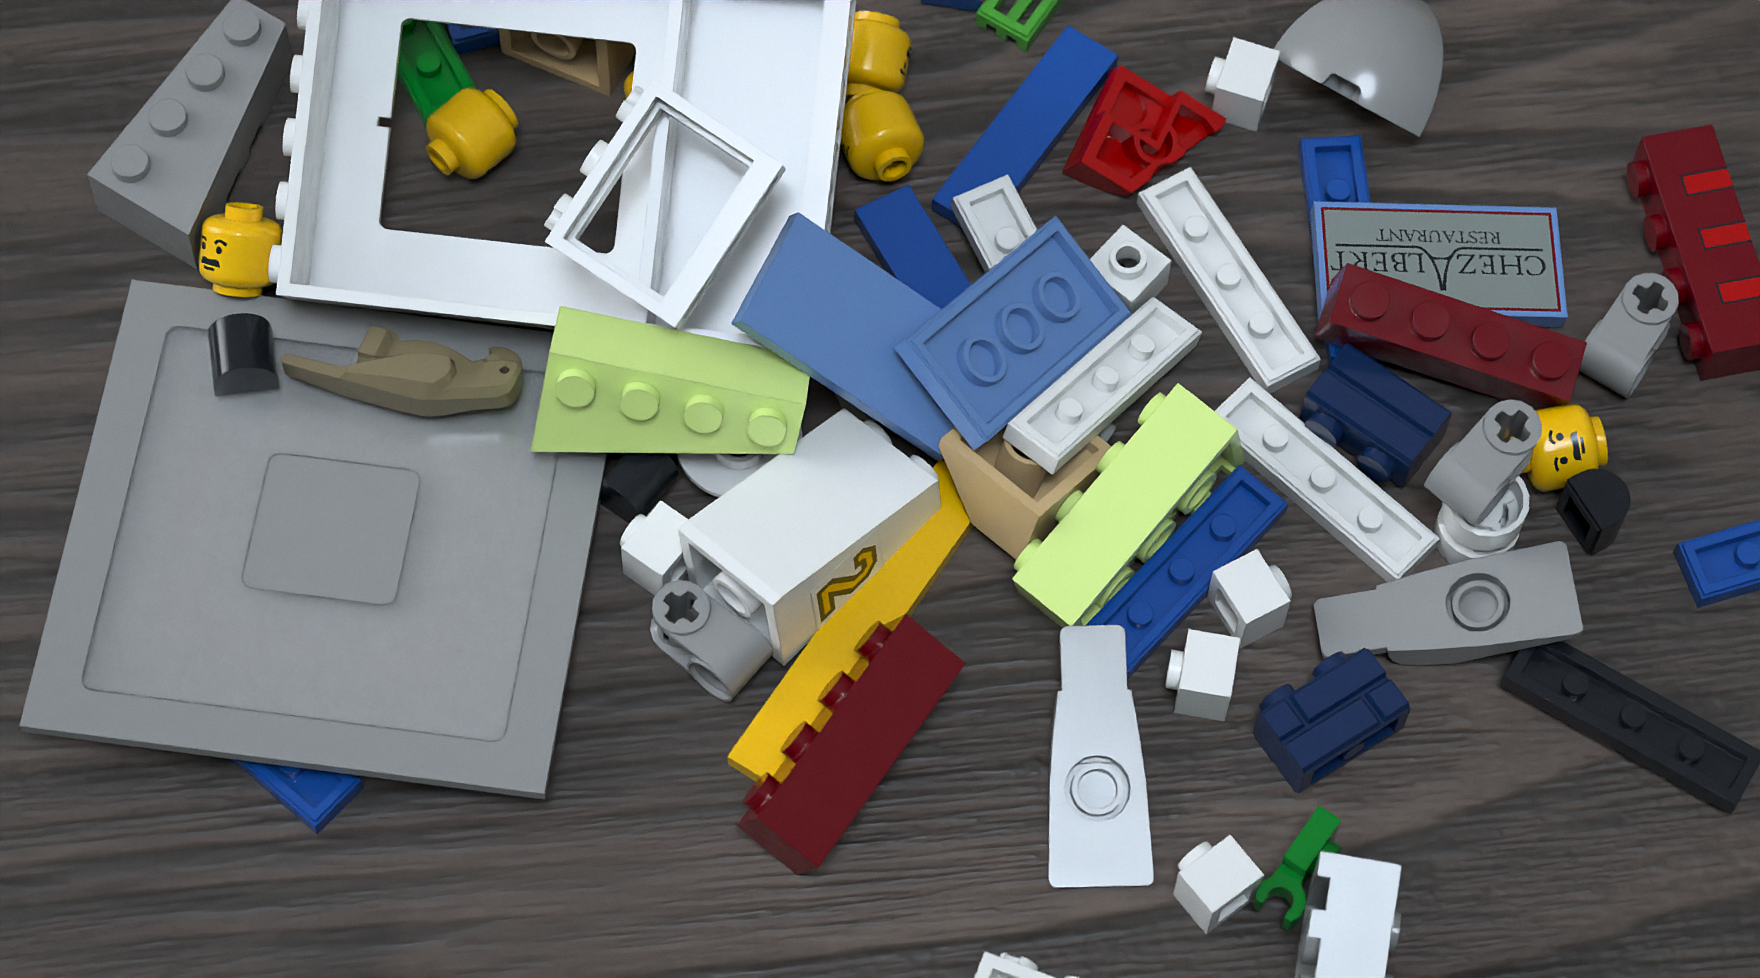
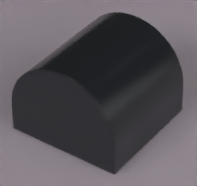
[208,313,279,396]
[600,453,679,523]
[1557,469,1630,556]

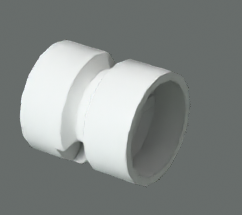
[1434,476,1529,564]

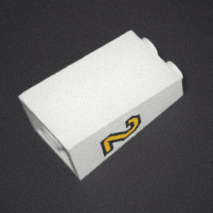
[678,408,941,666]

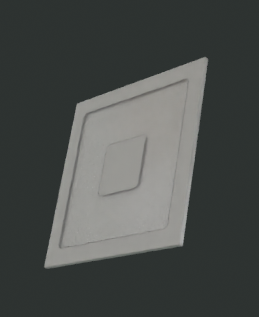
[19,280,608,800]

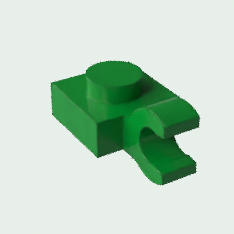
[1253,805,1342,930]

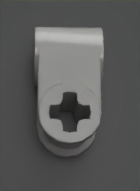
[1579,273,1679,398]
[1424,399,1542,527]
[650,580,773,702]

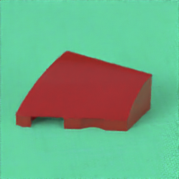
[1062,65,1226,196]

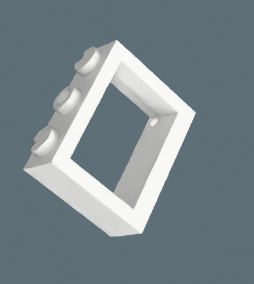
[544,78,786,330]

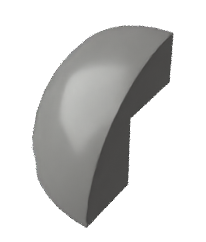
[1274,0,1443,137]

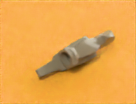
[281,325,524,417]

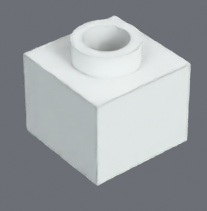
[1205,37,1280,132]
[1090,225,1171,314]
[620,501,688,595]
[1207,549,1292,649]
[1165,629,1240,722]
[1173,835,1264,934]

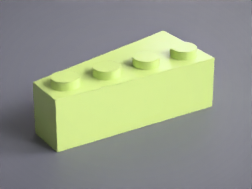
[530,306,810,454]
[1012,383,1245,628]

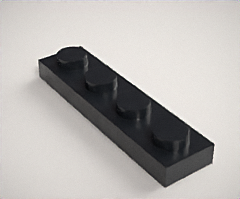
[1500,641,1760,814]

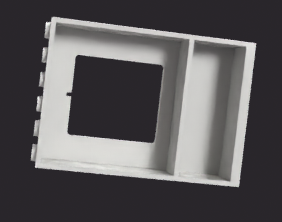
[268,0,857,348]

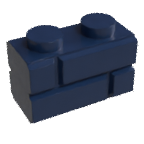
[1299,343,1452,488]
[1253,647,1411,794]

